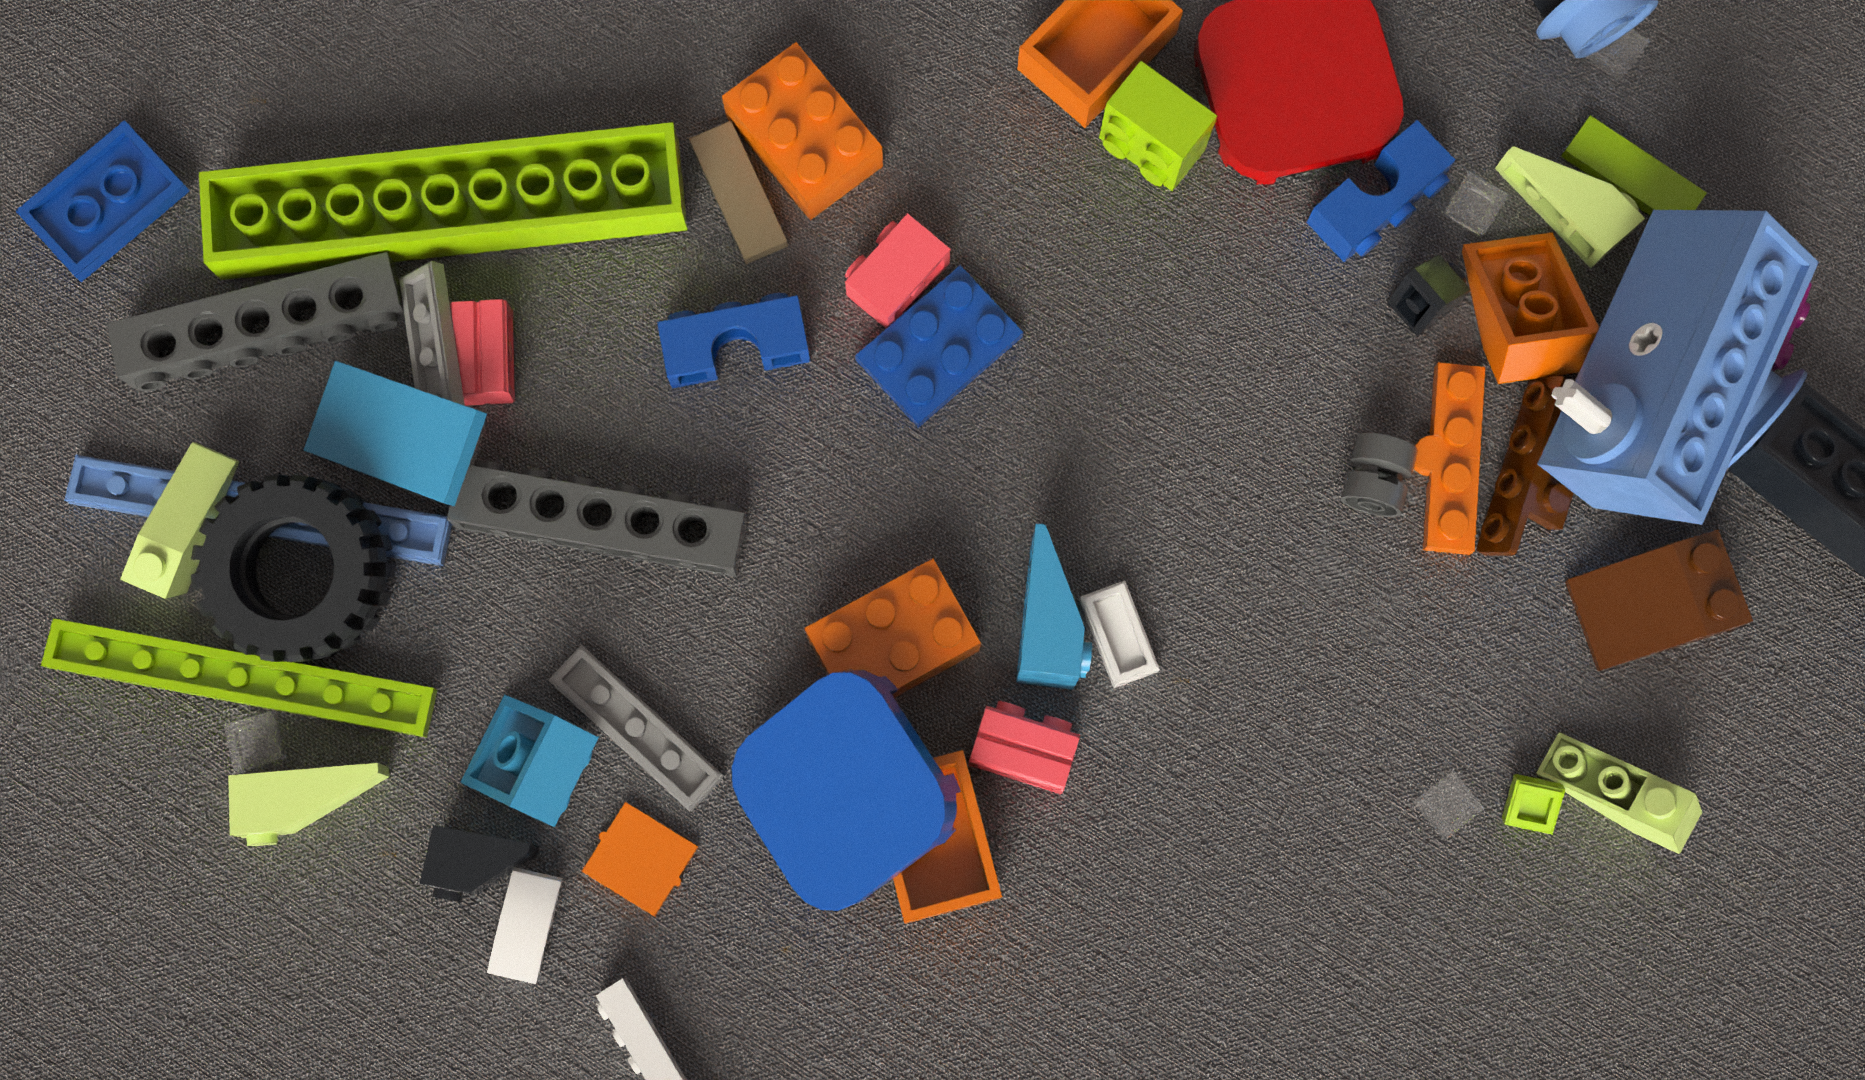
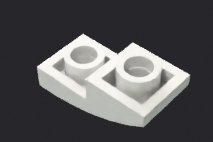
[487,867,563,984]

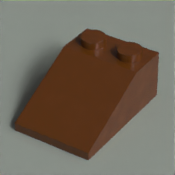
[1565,529,1753,671]

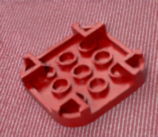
[1194,0,1404,185]

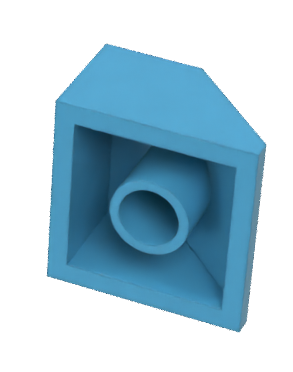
[460,694,599,827]

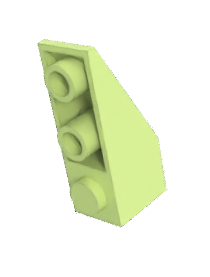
[1536,732,1702,854]

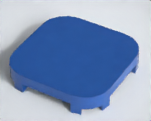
[732,669,961,911]

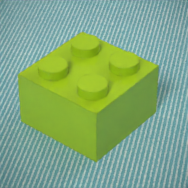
[1099,61,1217,192]

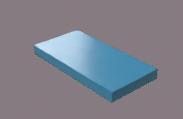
[304,361,487,507]

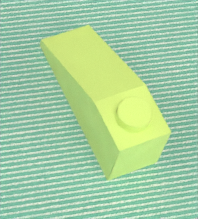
[1495,146,1645,268]
[120,442,239,599]
[228,763,390,846]

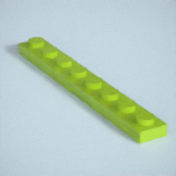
[41,618,438,738]

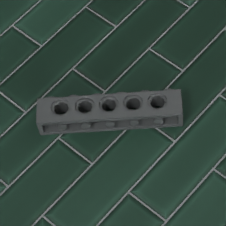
[106,252,405,391]
[447,459,748,577]

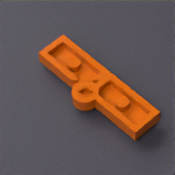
[1414,362,1485,555]

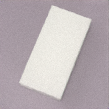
[1079,580,1160,689]

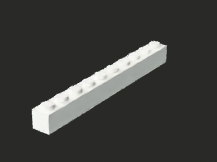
[595,978,687,1080]

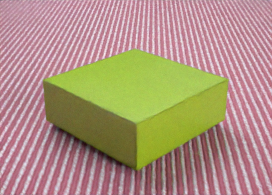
[1502,774,1565,835]

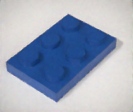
[16,120,190,282]
[855,265,1023,428]

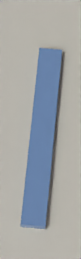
[64,455,452,566]

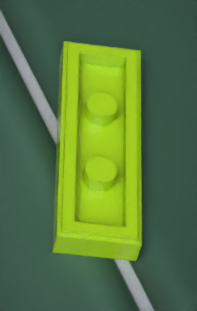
[1561,115,1707,216]

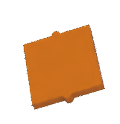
[582,802,698,917]

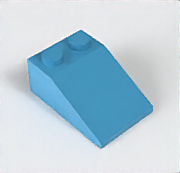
[1016,524,1092,690]

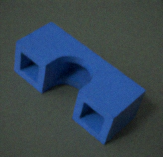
[1306,120,1455,262]
[657,293,810,389]

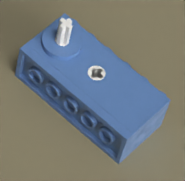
[1537,210,1819,525]

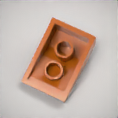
[1462,232,1599,384]

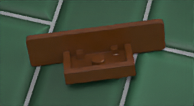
[1476,376,1574,556]

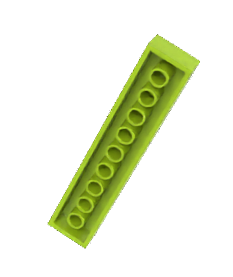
[199,122,688,280]

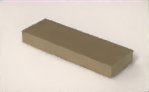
[689,121,788,264]

